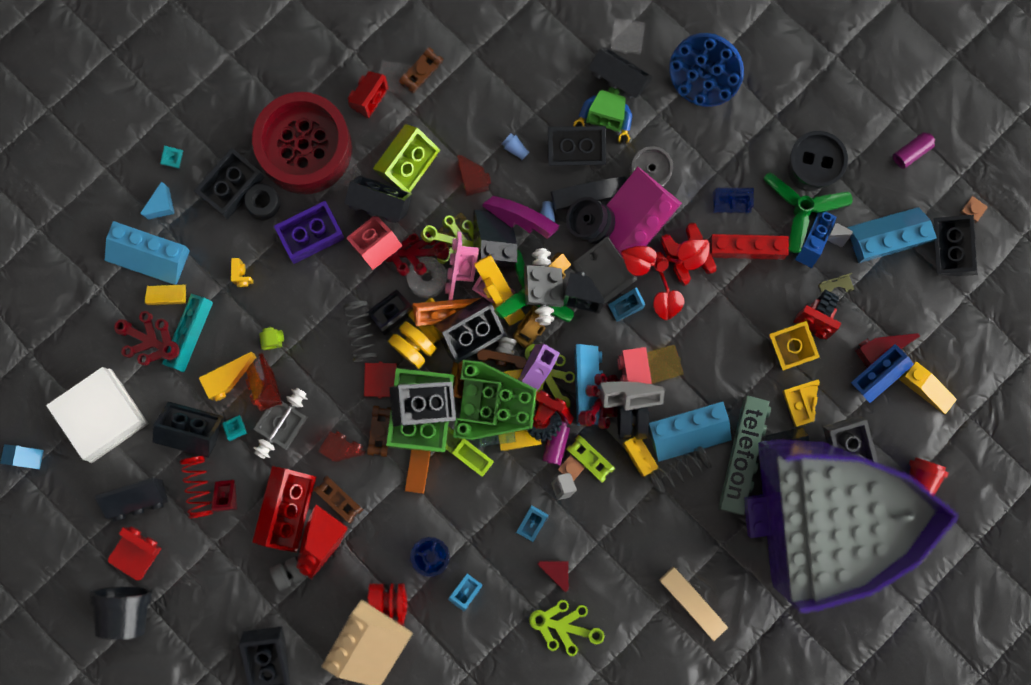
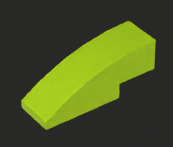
[446,426,494,477]

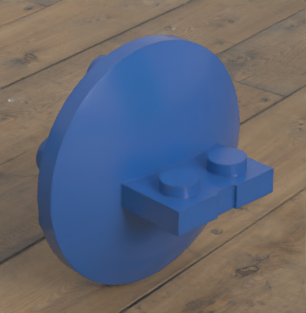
[669,33,744,107]

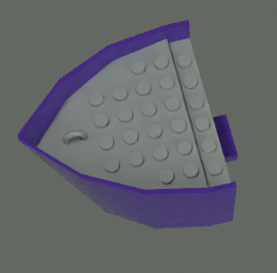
[744,439,958,613]

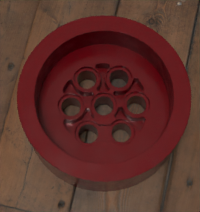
[252,92,352,194]

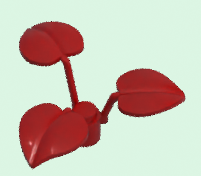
[621,239,709,320]

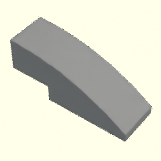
[600,381,665,410]

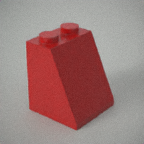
[296,505,348,579]

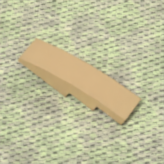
[659,567,728,641]

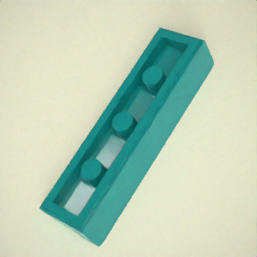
[162,294,213,372]

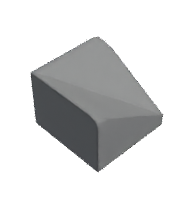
[827,223,853,247]
[551,473,577,500]

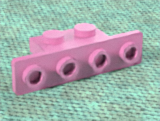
[445,231,479,300]

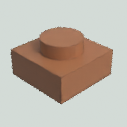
[960,196,988,223]
[558,455,585,481]

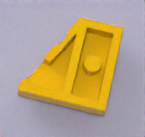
[782,379,820,427]

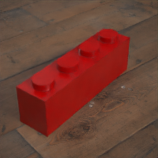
[709,234,789,260]

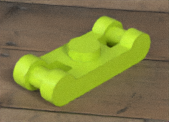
[566,435,615,483]

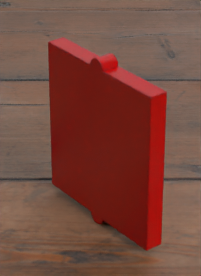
[364,361,397,399]

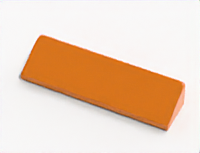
[413,298,480,326]
[405,450,431,494]

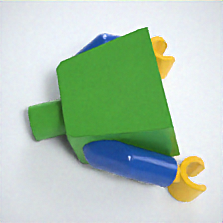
[574,87,632,144]

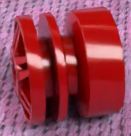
[368,583,407,625]

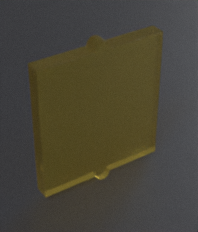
[647,344,684,384]

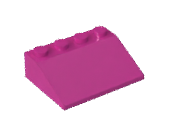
[606,167,682,258]

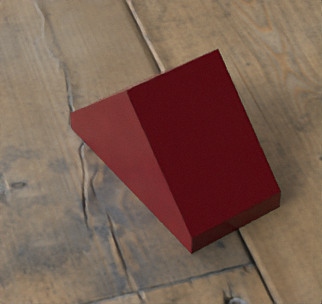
[211,480,238,512]
[537,561,568,592]

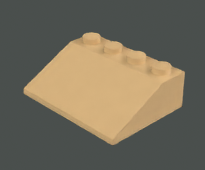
[322,600,413,685]

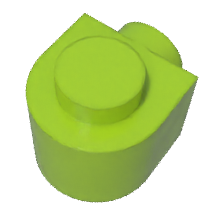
[259,327,284,350]

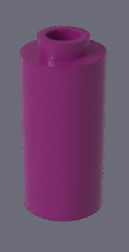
[893,132,935,169]
[542,421,570,466]

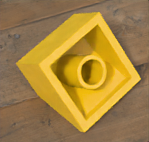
[769,321,820,370]

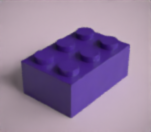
[274,200,345,264]

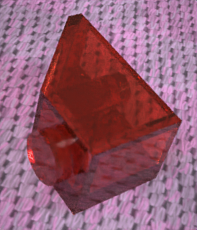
[457,155,491,196]

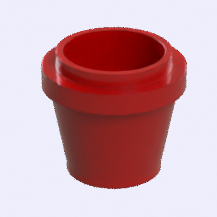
[908,457,949,496]

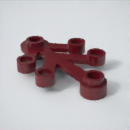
[385,233,450,276]
[114,311,180,366]
[579,374,620,429]

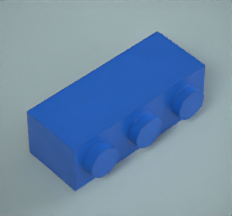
[851,344,914,403]

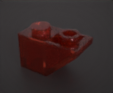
[318,431,366,462]

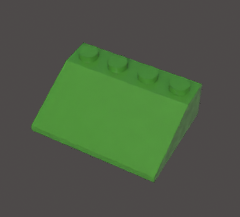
[386,368,454,453]

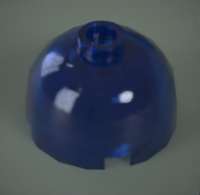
[410,537,450,577]

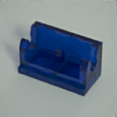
[713,188,754,213]

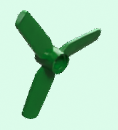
[764,173,853,253]
[494,249,574,322]

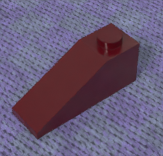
[855,333,920,368]

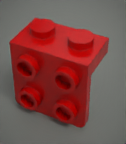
[108,526,162,581]

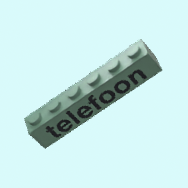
[718,396,771,515]

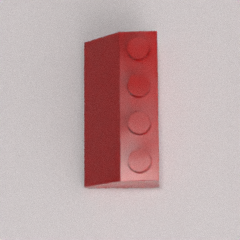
[252,466,316,553]

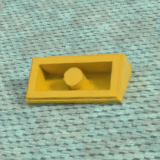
[145,285,186,305]

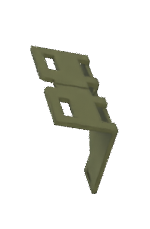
[819,273,854,292]

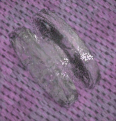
[407,256,447,299]

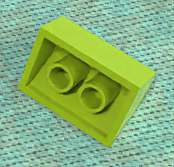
[373,124,440,192]

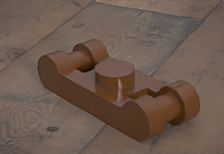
[398,47,444,94]
[477,349,527,370]
[367,405,391,457]
[313,476,364,524]

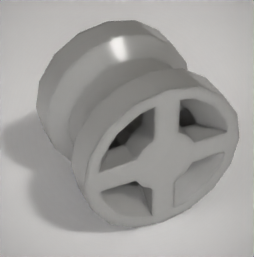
[495,337,517,355]

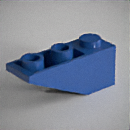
[795,212,837,268]

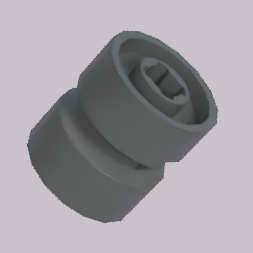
[270,556,306,591]

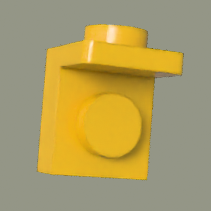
[231,258,254,287]

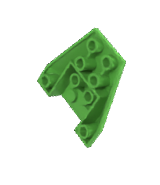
[453,360,537,440]

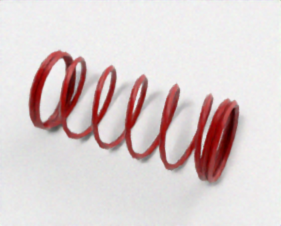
[179,456,213,518]

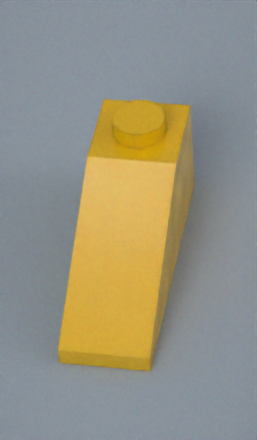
[199,352,256,401]
[899,362,957,415]

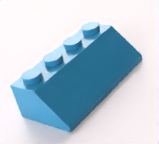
[847,207,937,263]
[105,221,190,285]
[574,344,603,426]
[648,402,732,462]

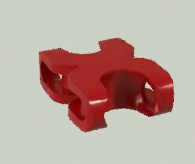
[660,222,716,286]

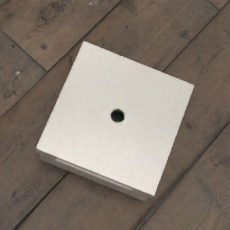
[46,367,149,463]

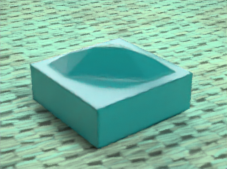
[160,146,184,169]
[222,415,247,441]

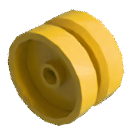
[387,321,437,369]

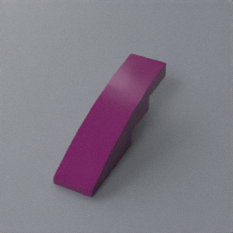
[482,196,559,239]

